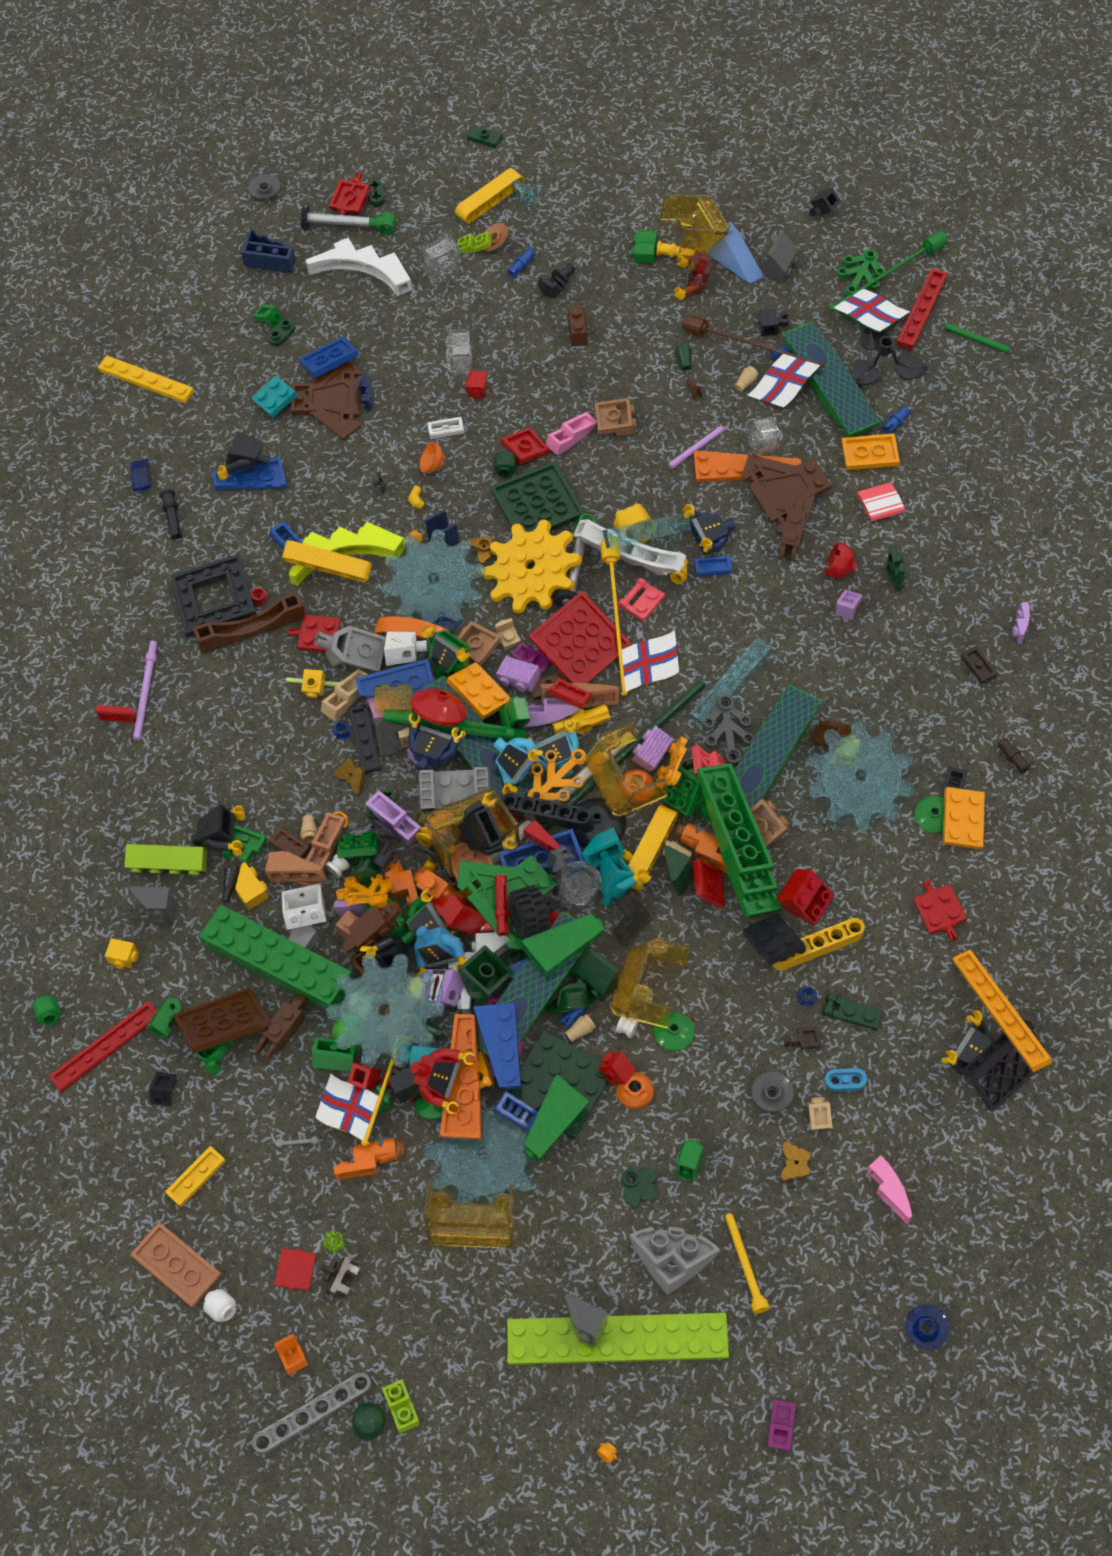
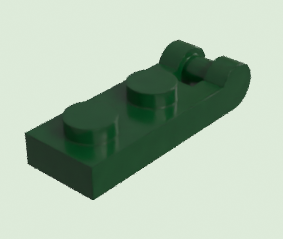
[821,993,882,1031]

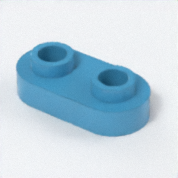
[825,1068,867,1092]

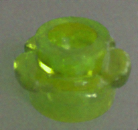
[323,1231,344,1252]

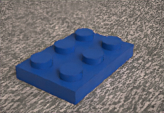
[299,337,359,378]

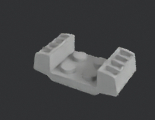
[418,767,493,811]

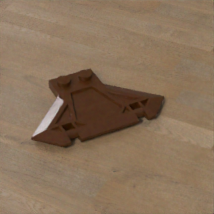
[291,362,361,440]
[742,454,832,537]

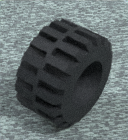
[508,885,550,940]

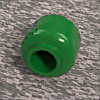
[32,996,61,1026]

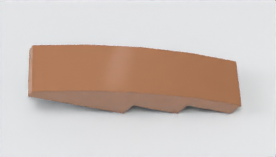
[541,683,619,708]
[297,812,346,887]

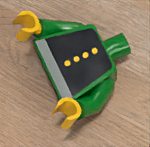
[420,624,472,677]
[399,888,462,946]

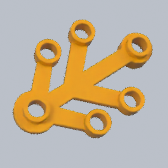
[655,736,687,787]
[527,749,587,802]
[336,874,393,908]

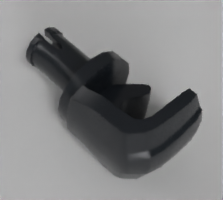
[538,263,576,298]

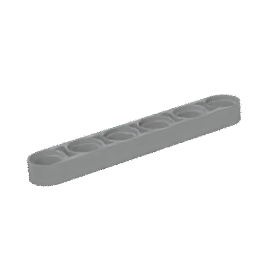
[252,1373,371,1454]

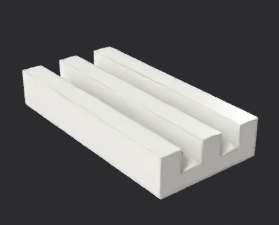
[427,417,464,439]

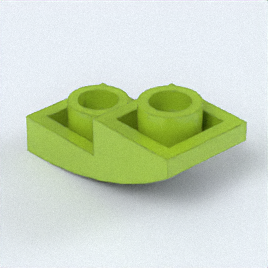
[457,231,492,253]
[382,1379,420,1434]

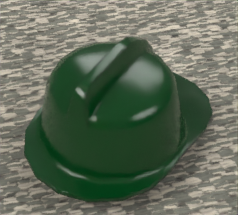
[546,982,594,1013]

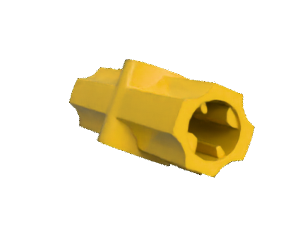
[552,704,611,735]

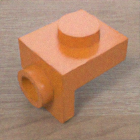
[274,1334,308,1375]

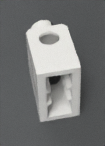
[384,632,428,666]

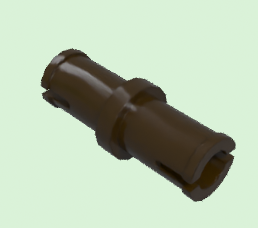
[997,738,1031,774]

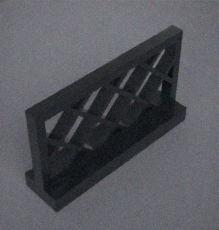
[961,1019,1043,1112]

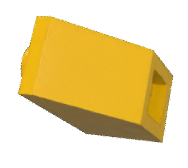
[235,862,268,911]

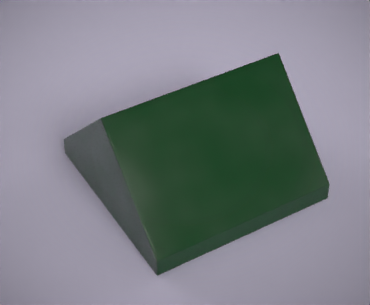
[663,845,694,896]

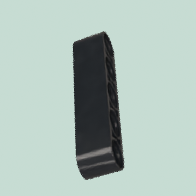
[500,793,594,832]

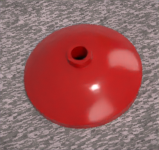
[411,688,467,726]

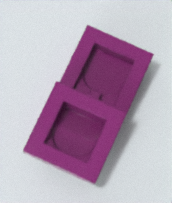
[510,642,551,674]
[768,1399,796,1450]

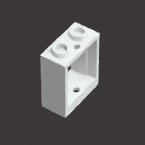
[282,884,326,930]

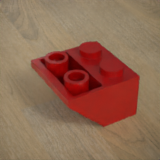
[776,869,834,926]
[431,895,487,936]

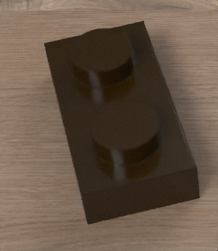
[960,645,998,685]

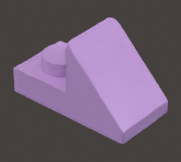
[836,590,863,620]

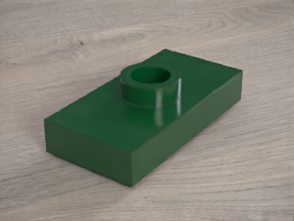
[467,125,503,148]

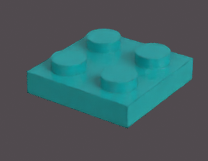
[251,375,297,418]

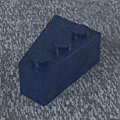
[241,228,296,273]

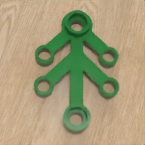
[837,249,885,297]

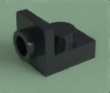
[149,1072,177,1106]

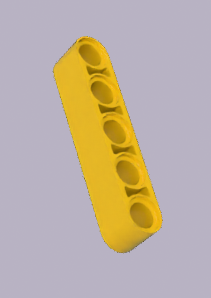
[455,168,525,224]
[282,540,372,582]
[628,805,679,892]
[772,918,865,971]

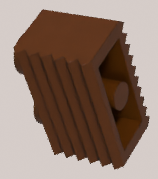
[568,306,588,347]

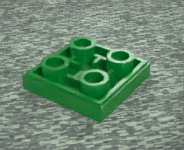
[662,765,702,817]
[337,832,379,858]

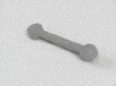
[275,1136,319,1148]

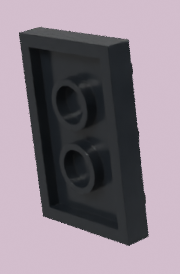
[742,913,806,966]

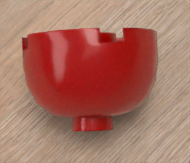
[823,541,857,579]

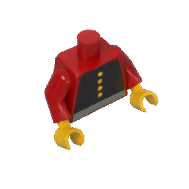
[410,1048,475,1114]

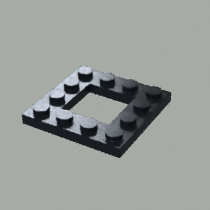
[171,554,256,637]

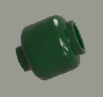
[493,450,517,477]
[351,856,380,885]

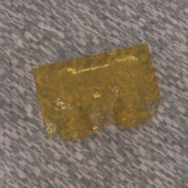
[374,684,414,712]

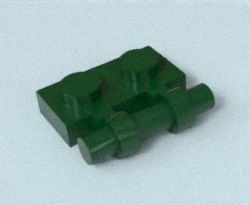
[886,546,907,591]

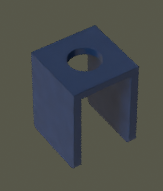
[425,509,459,553]

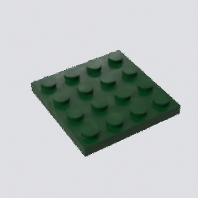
[490,461,585,532]
[506,1031,609,1140]

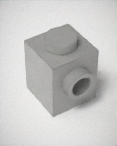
[288,925,319,951]

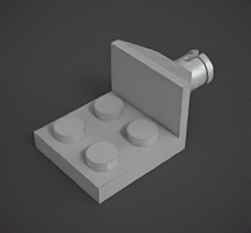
[314,626,386,673]

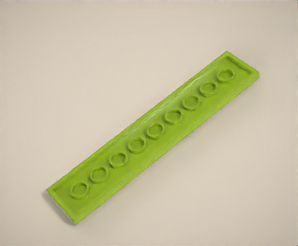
[507,1313,729,1365]

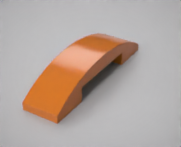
[374,616,449,643]

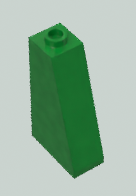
[521,914,605,978]
[523,1074,589,1162]

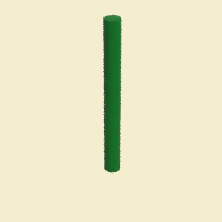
[944,323,1010,353]

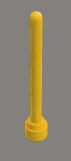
[725,1213,770,1314]

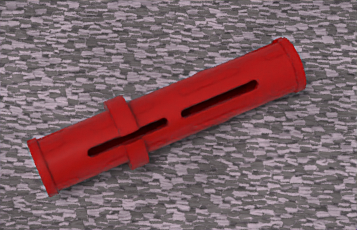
[494,875,510,936]

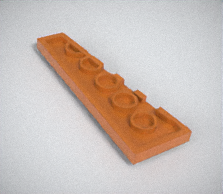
[694,451,801,483]
[440,1014,482,1140]

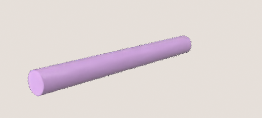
[668,425,725,469]

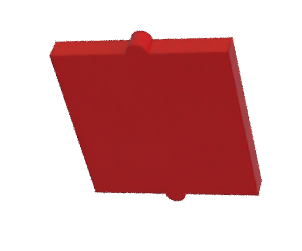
[274,1248,317,1291]

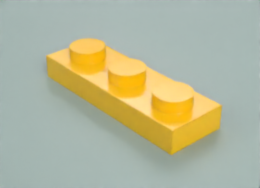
[165,1146,226,1207]

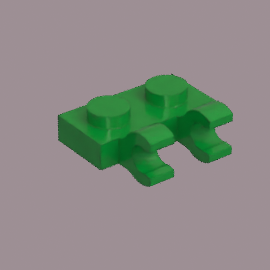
[222,824,267,866]

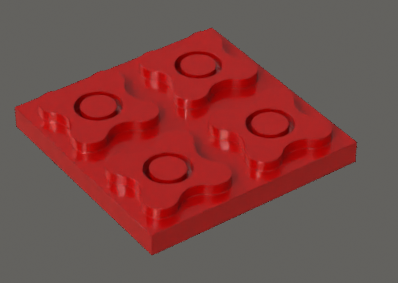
[528,591,632,683]

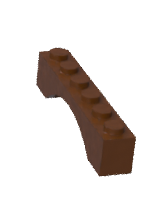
[193,592,305,654]

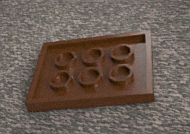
[173,987,271,1054]

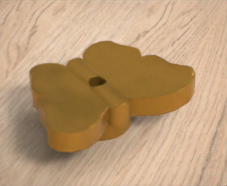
[467,536,495,565]
[333,759,365,794]
[781,1142,811,1182]

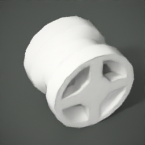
[325,854,350,879]
[616,1014,639,1039]

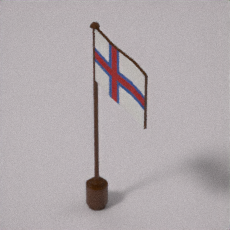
[682,315,825,408]

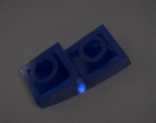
[359,373,373,411]
[130,458,151,492]

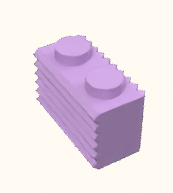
[496,656,541,692]
[632,726,674,773]

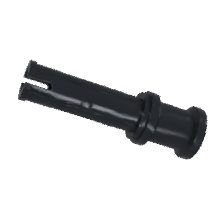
[159,489,182,540]

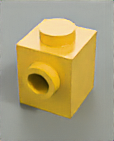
[301,669,326,699]
[105,938,139,969]

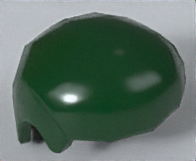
[352,1402,386,1441]

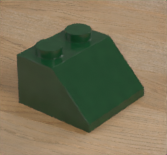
[458,945,514,1006]
[572,946,619,1002]

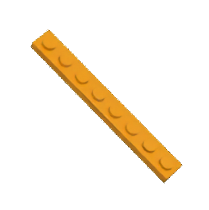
[952,950,1052,1072]

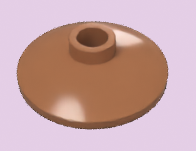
[484,223,508,252]

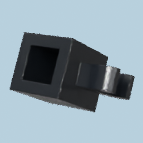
[809,188,841,217]
[758,308,789,337]
[388,1060,421,1104]

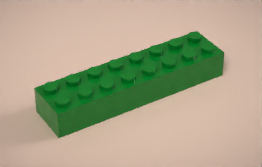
[198,905,356,1014]

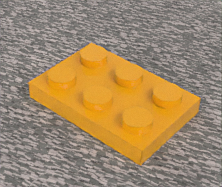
[841,434,900,470]
[447,662,510,720]
[943,787,985,849]

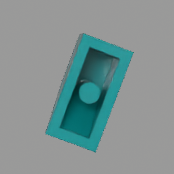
[582,827,625,870]

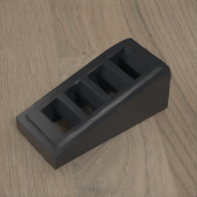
[940,766,968,798]

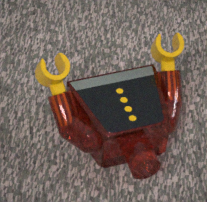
[674,252,711,300]

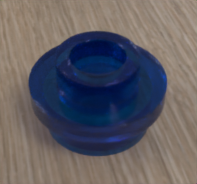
[332,721,351,740]
[797,986,817,1006]

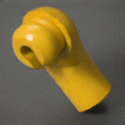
[408,485,424,509]

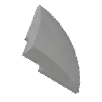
[629,1227,720,1295]

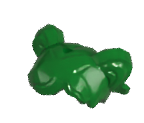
[196,1039,234,1076]

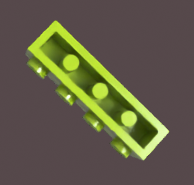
[125,844,208,875]

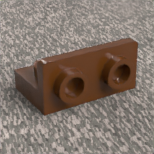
[811,720,855,748]

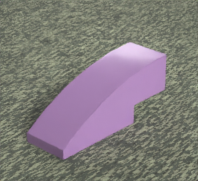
[525,698,580,727]
[365,790,421,847]

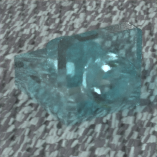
[513,179,538,204]

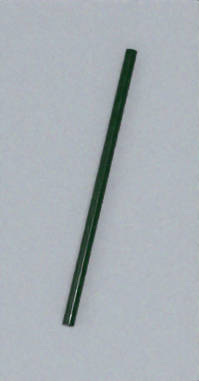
[540,680,705,831]

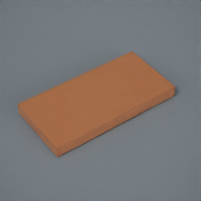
[130,1222,222,1308]

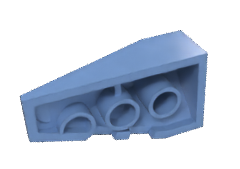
[702,222,764,285]

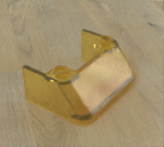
[660,195,730,255]
[586,721,667,816]
[425,789,520,874]
[611,938,690,1028]
[424,1180,515,1248]

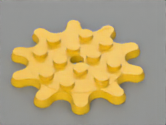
[482,520,582,614]

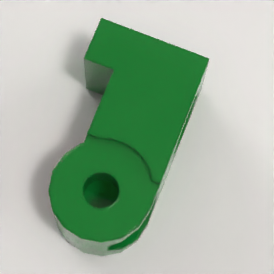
[145,998,181,1039]

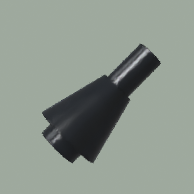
[222,865,240,902]

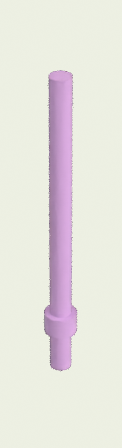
[133,641,157,740]

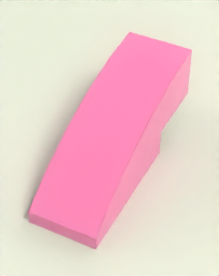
[546,412,597,455]
[867,1155,912,1224]

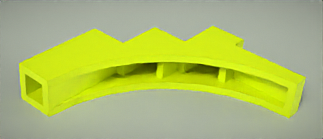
[289,522,405,586]

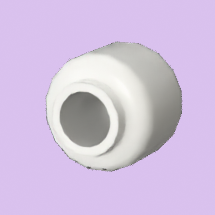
[203,1289,236,1322]

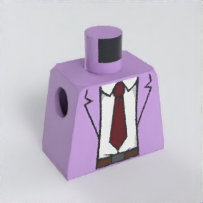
[423,969,464,1017]

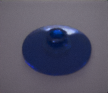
[905,1304,950,1349]

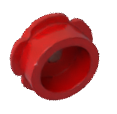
[251,588,268,605]

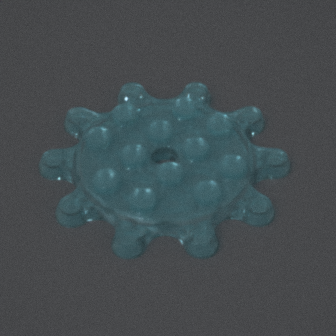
[382,529,485,625]
[808,720,914,831]
[326,954,444,1068]
[423,1098,543,1210]

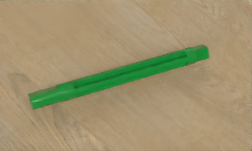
[383,709,526,741]

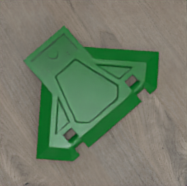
[457,855,557,950]

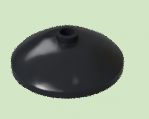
[573,798,626,848]

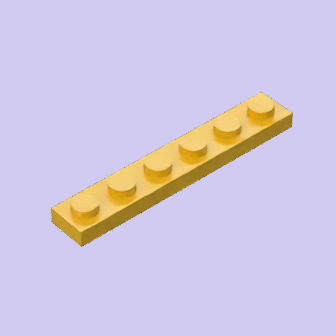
[98,355,194,404]

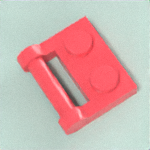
[617,577,665,622]

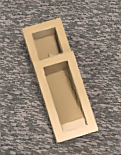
[321,669,368,721]

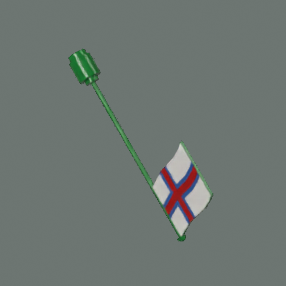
[829,231,948,333]

